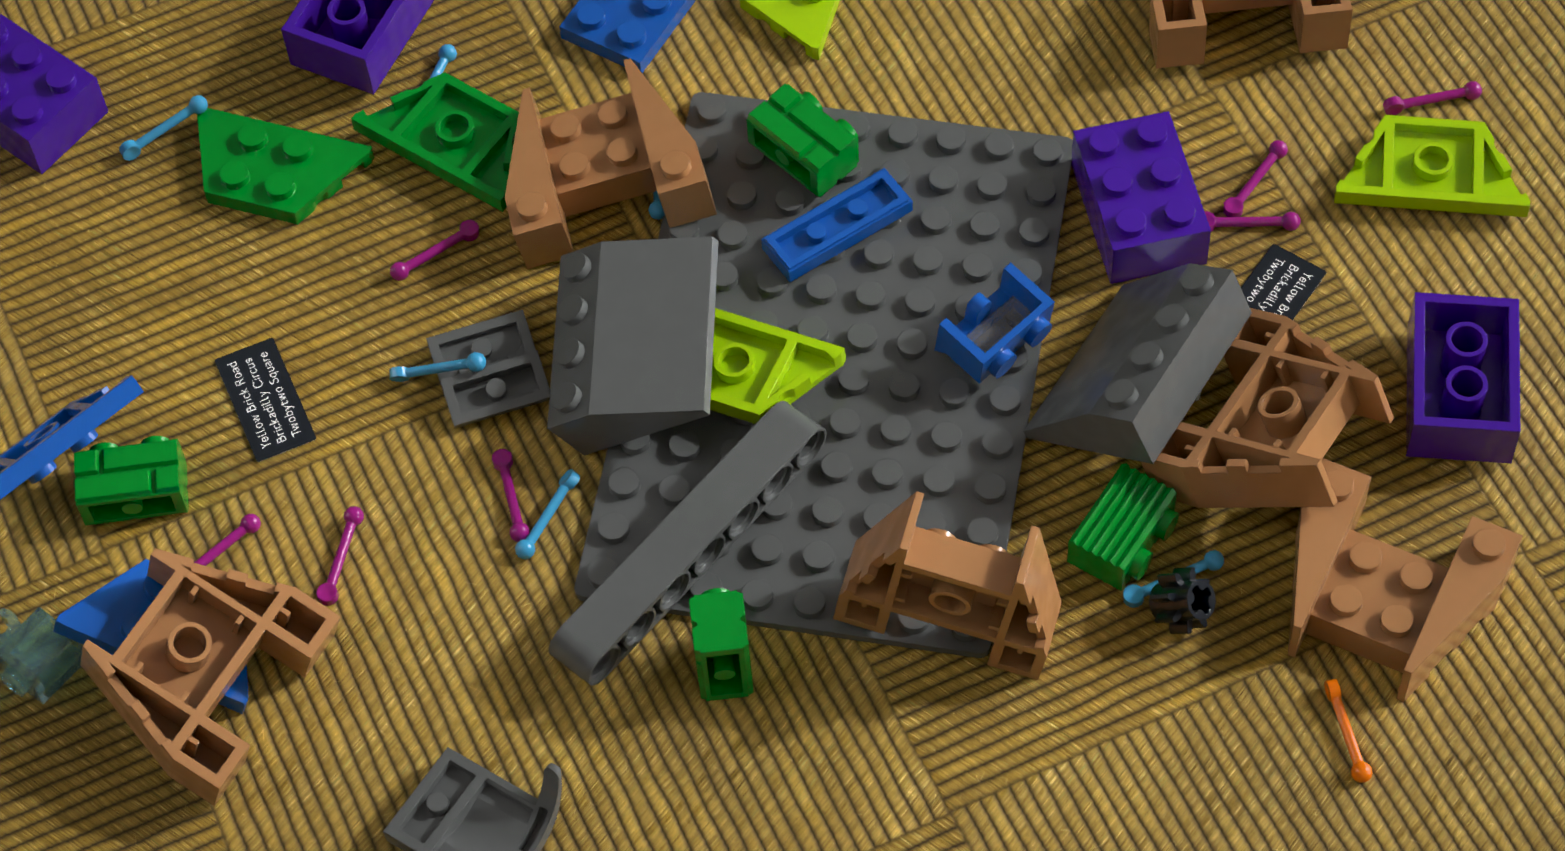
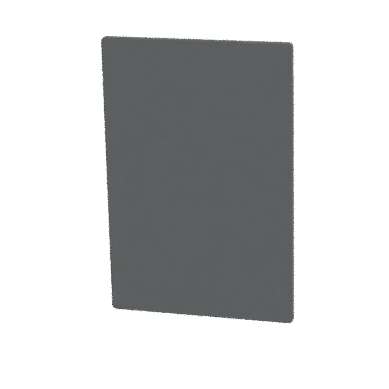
[574,92,1073,658]

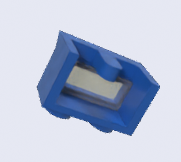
[935,262,1055,384]

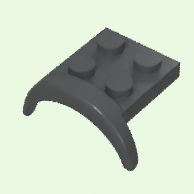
[383,747,562,851]

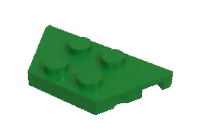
[351,72,519,212]
[197,108,374,225]

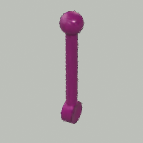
[1383,81,1482,115]
[1223,140,1288,217]
[1205,211,1301,232]
[390,220,479,281]
[492,449,530,542]
[316,506,364,606]
[194,514,261,566]

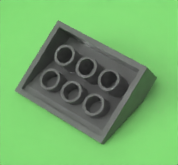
[547,236,719,456]
[1023,263,1252,464]

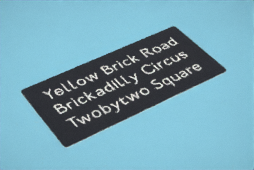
[1241,244,1327,320]
[215,338,316,462]

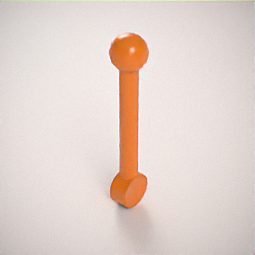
[1324,679,1373,783]

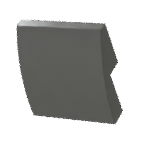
[426,310,550,428]

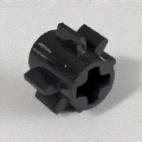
[1149,567,1216,634]

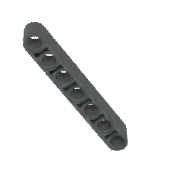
[549,401,827,686]

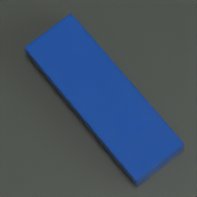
[761,168,913,282]

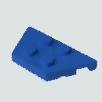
[0,375,144,500]
[53,559,249,714]

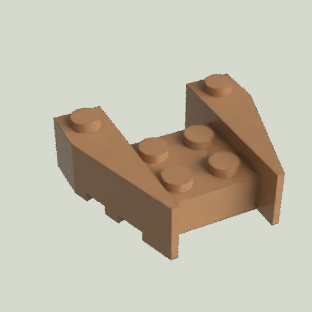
[1149,0,1353,69]
[505,58,717,269]
[1141,308,1394,508]
[1288,458,1523,702]
[833,491,1062,680]
[80,548,341,806]

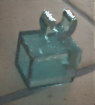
[0,607,82,704]

